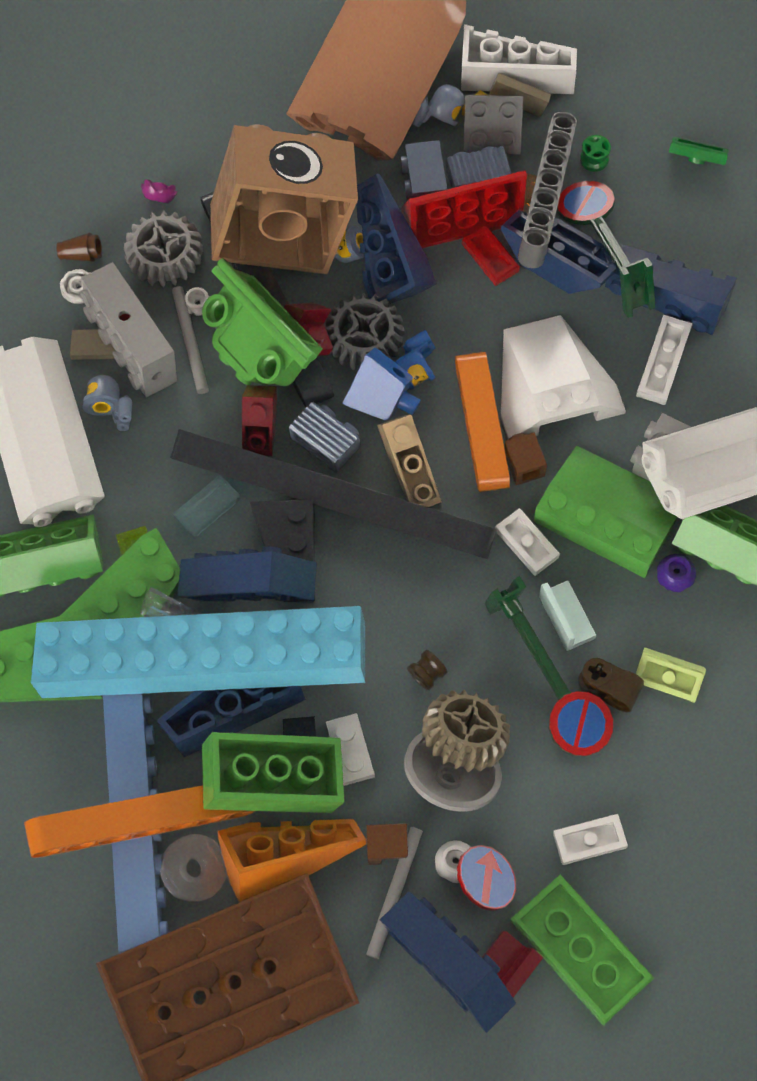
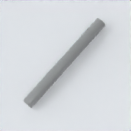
[172,286,209,394]
[366,827,423,959]

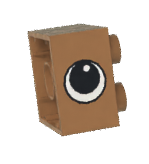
[210,125,358,274]

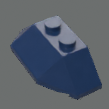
[501,210,617,294]

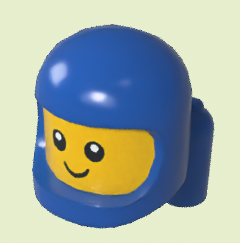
[395,330,436,390]

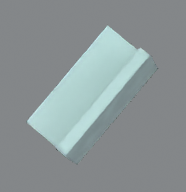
[539,581,596,651]

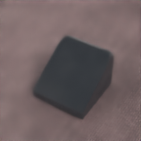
[283,716,316,737]

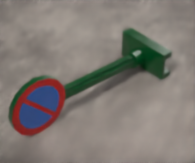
[557,181,655,318]
[484,576,613,757]

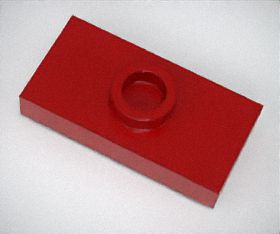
[462,225,520,286]

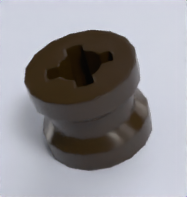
[407,650,448,691]

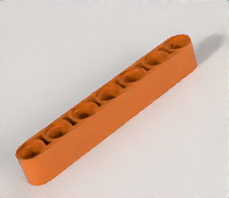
[24,785,256,858]

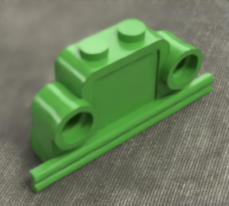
[202,258,323,386]

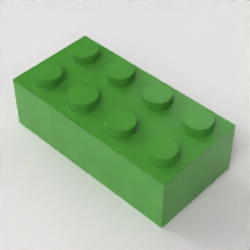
[202,732,344,813]

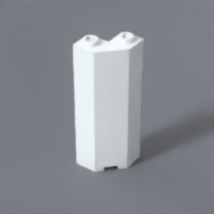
[0,337,105,527]
[642,407,757,519]

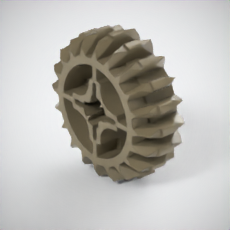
[422,690,511,773]

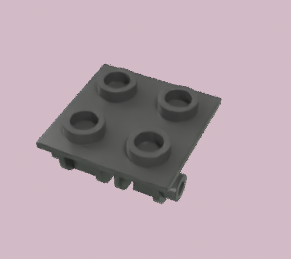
[464,95,523,154]

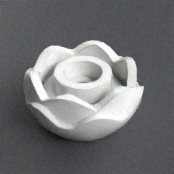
[60,269,90,304]
[435,840,470,883]

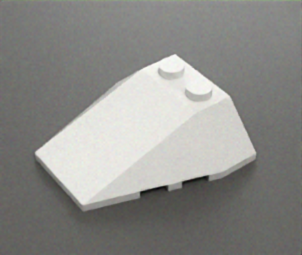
[501,315,626,440]

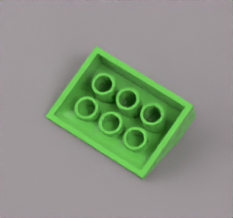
[534,446,678,578]

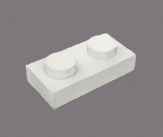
[495,508,560,576]
[326,713,375,786]
[553,814,628,865]

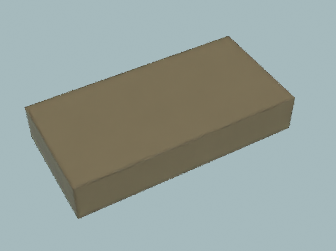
[489,73,551,117]
[70,329,115,360]

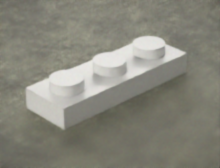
[636,315,692,405]

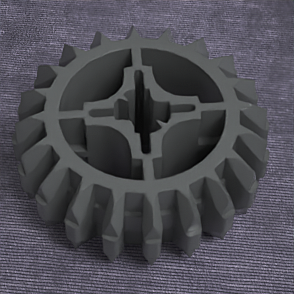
[325,292,405,371]

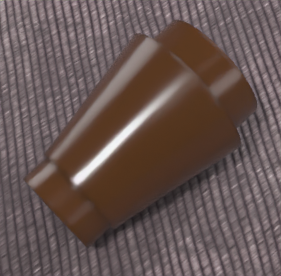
[56,233,102,262]

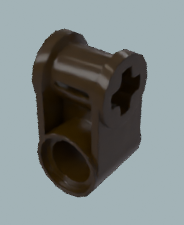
[578,658,644,712]

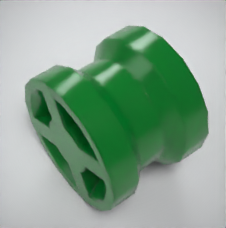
[580,135,611,172]

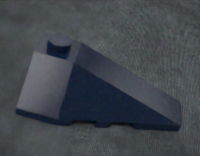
[356,174,437,304]

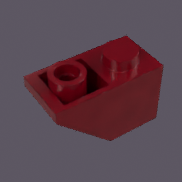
[242,385,277,456]

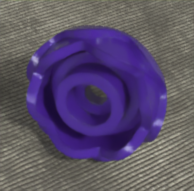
[657,554,696,592]

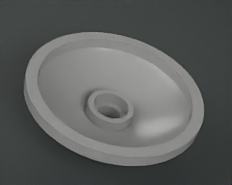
[404,733,502,811]

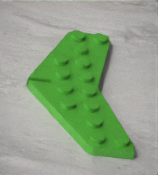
[0,528,180,702]

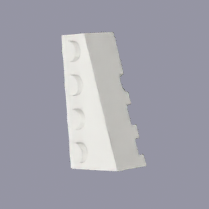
[461,24,577,94]

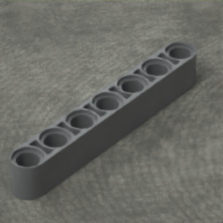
[518,112,577,268]

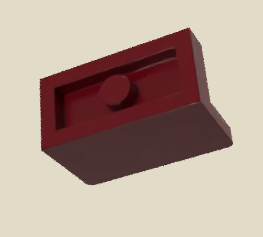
[482,931,543,998]

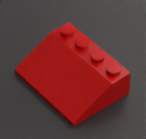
[401,170,527,248]

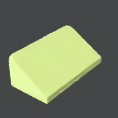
[636,648,706,702]

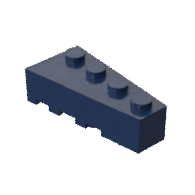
[605,244,737,335]
[178,547,317,602]
[157,686,306,757]
[379,892,517,1033]

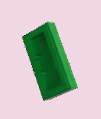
[669,137,729,165]

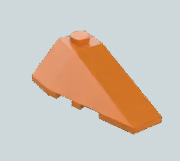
[218,819,366,902]

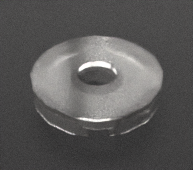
[160,834,227,902]

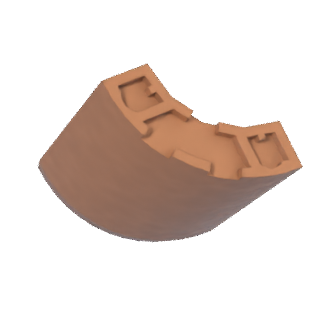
[286,0,466,160]

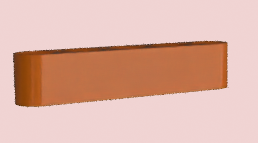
[455,352,510,492]

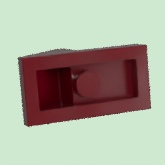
[284,303,333,356]

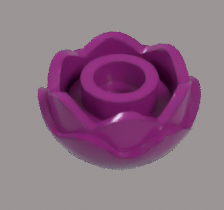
[141,179,178,204]

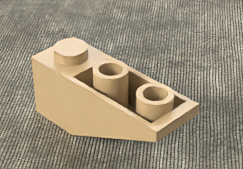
[377,415,442,507]

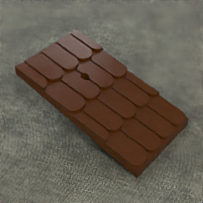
[96,874,360,1081]

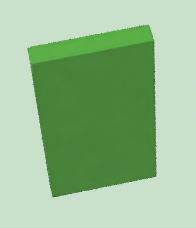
[510,874,654,1026]

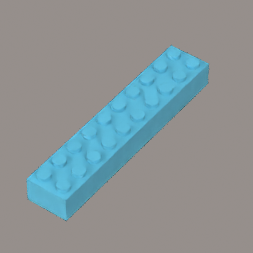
[31,606,365,698]

